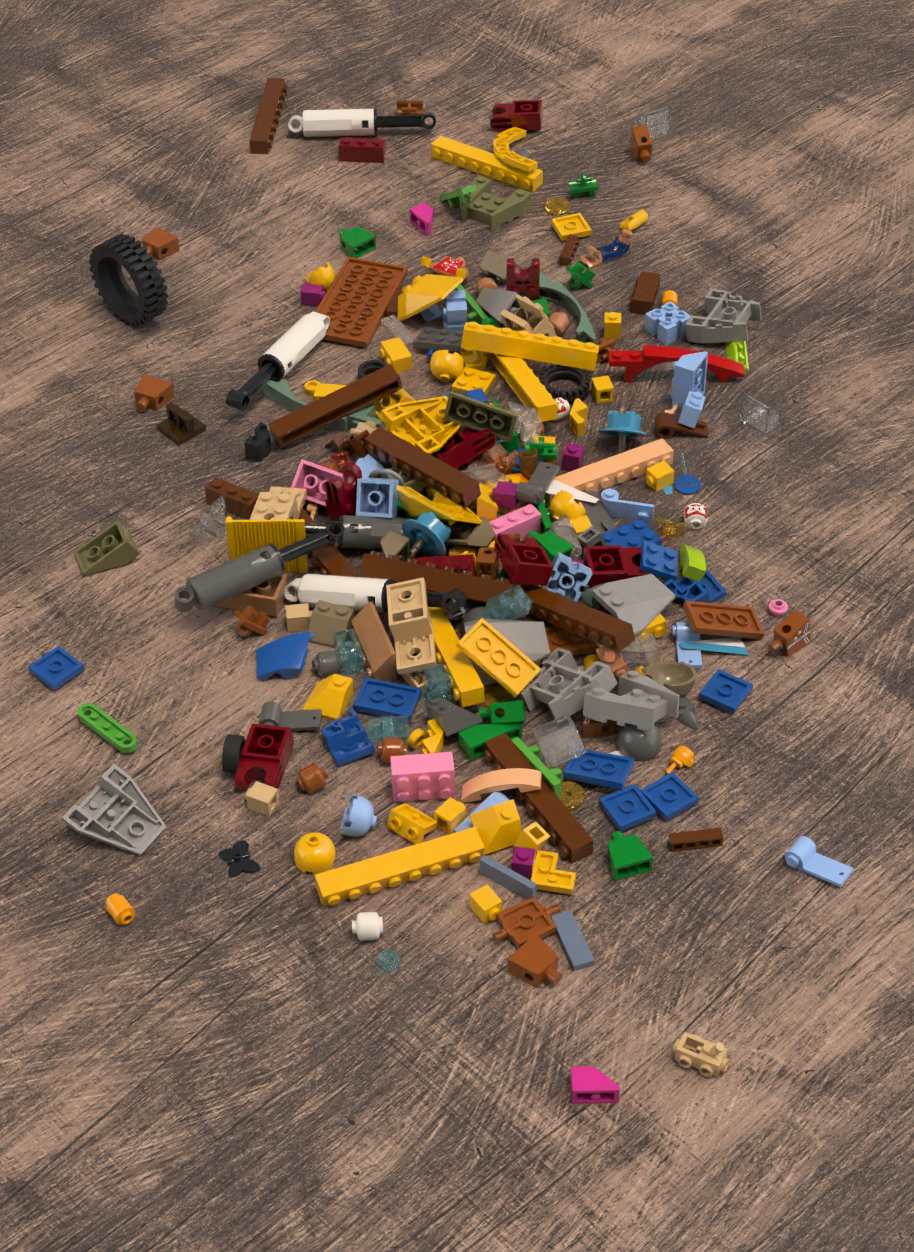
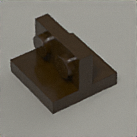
[157,402,206,446]

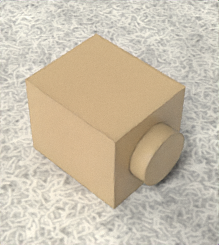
[285,603,313,632]
[245,781,279,817]

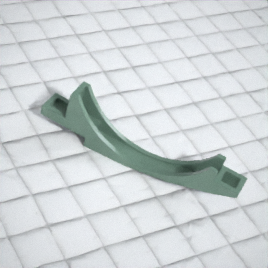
[539,272,596,345]
[263,379,383,432]

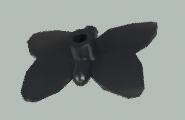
[219,840,261,878]

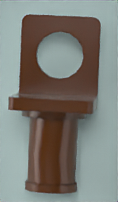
[325,431,356,459]

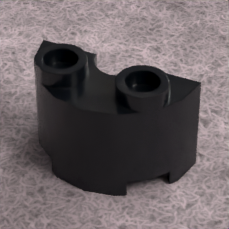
[244,422,271,462]

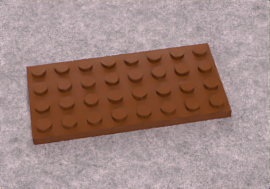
[315,257,408,348]

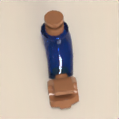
[580,229,633,268]

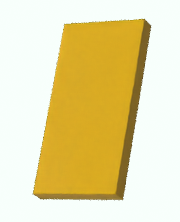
[456,618,541,698]

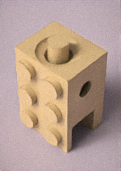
[500,294,557,337]

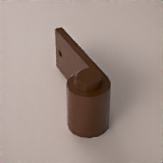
[654,412,709,439]

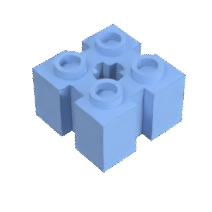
[442,290,467,331]
[644,301,691,345]
[540,552,593,602]

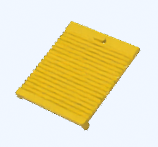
[226,516,308,573]

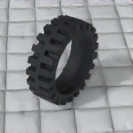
[539,364,590,406]

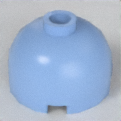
[341,794,377,837]

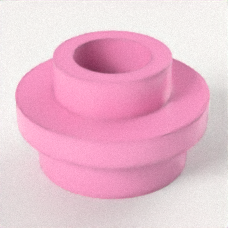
[769,599,788,617]

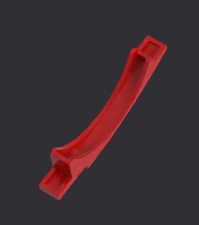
[608,345,745,383]

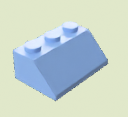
[670,351,708,409]

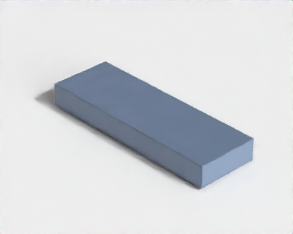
[480,855,537,900]
[551,910,594,971]

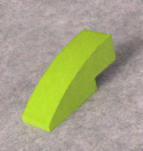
[680,543,706,582]

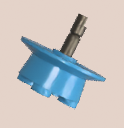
[598,410,648,455]
[402,512,451,559]

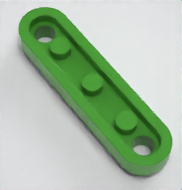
[77,703,138,753]

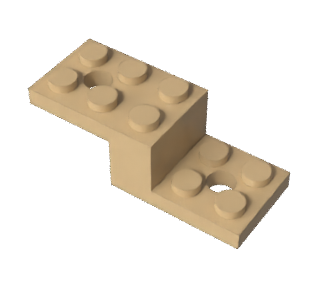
[249,486,307,520]
[386,577,437,675]

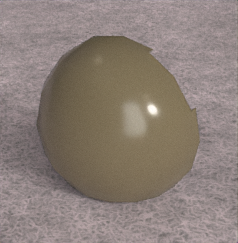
[646,661,697,696]

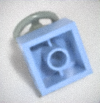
[356,468,404,518]

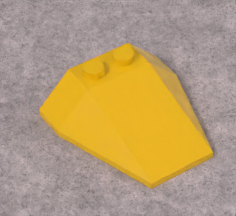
[397,274,464,322]
[381,396,462,454]
[396,485,482,524]

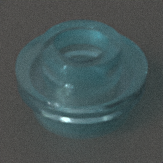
[378,949,400,971]

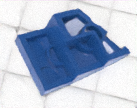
[664,568,727,603]
[256,631,314,682]
[321,708,376,766]

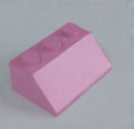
[489,504,541,541]

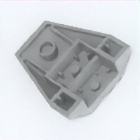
[581,574,676,636]
[464,619,551,686]
[61,764,167,856]

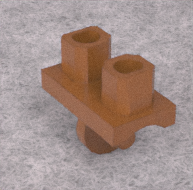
[397,100,423,115]
[596,337,617,363]
[234,605,270,637]

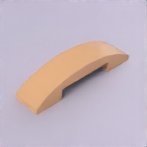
[461,768,542,803]

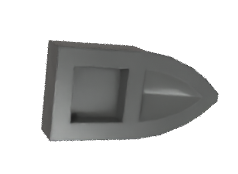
[677,696,699,729]

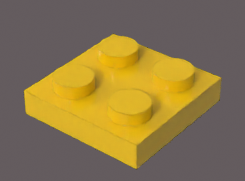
[551,213,592,241]
[451,367,496,396]

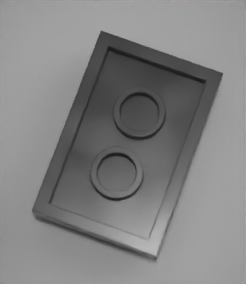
[413,327,463,352]

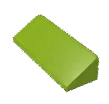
[725,341,749,372]

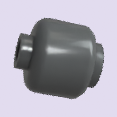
[312,651,342,677]

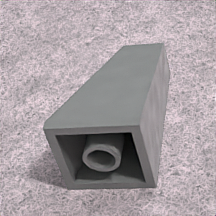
[476,288,520,328]

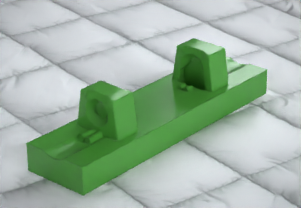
[439,185,477,207]
[454,284,489,325]
[512,737,563,799]

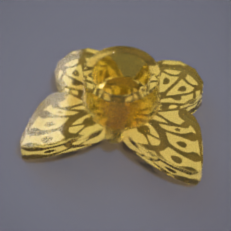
[653,513,688,537]

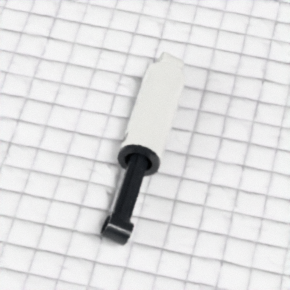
[288,108,436,137]
[226,311,330,411]
[284,574,467,614]

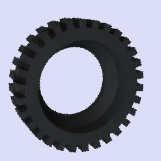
[89,234,168,327]

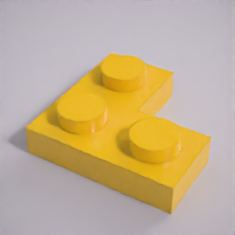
[531,850,576,895]

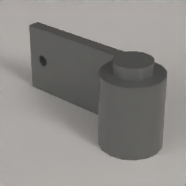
[515,461,560,504]
[574,491,616,534]
[259,701,322,731]

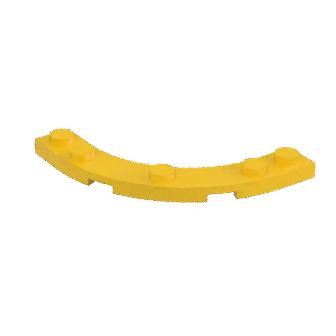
[493,127,538,172]

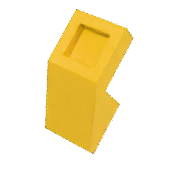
[569,398,588,437]
[420,719,444,754]

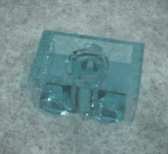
[484,585,532,620]
[333,629,364,676]
[424,663,452,703]
[367,715,409,739]

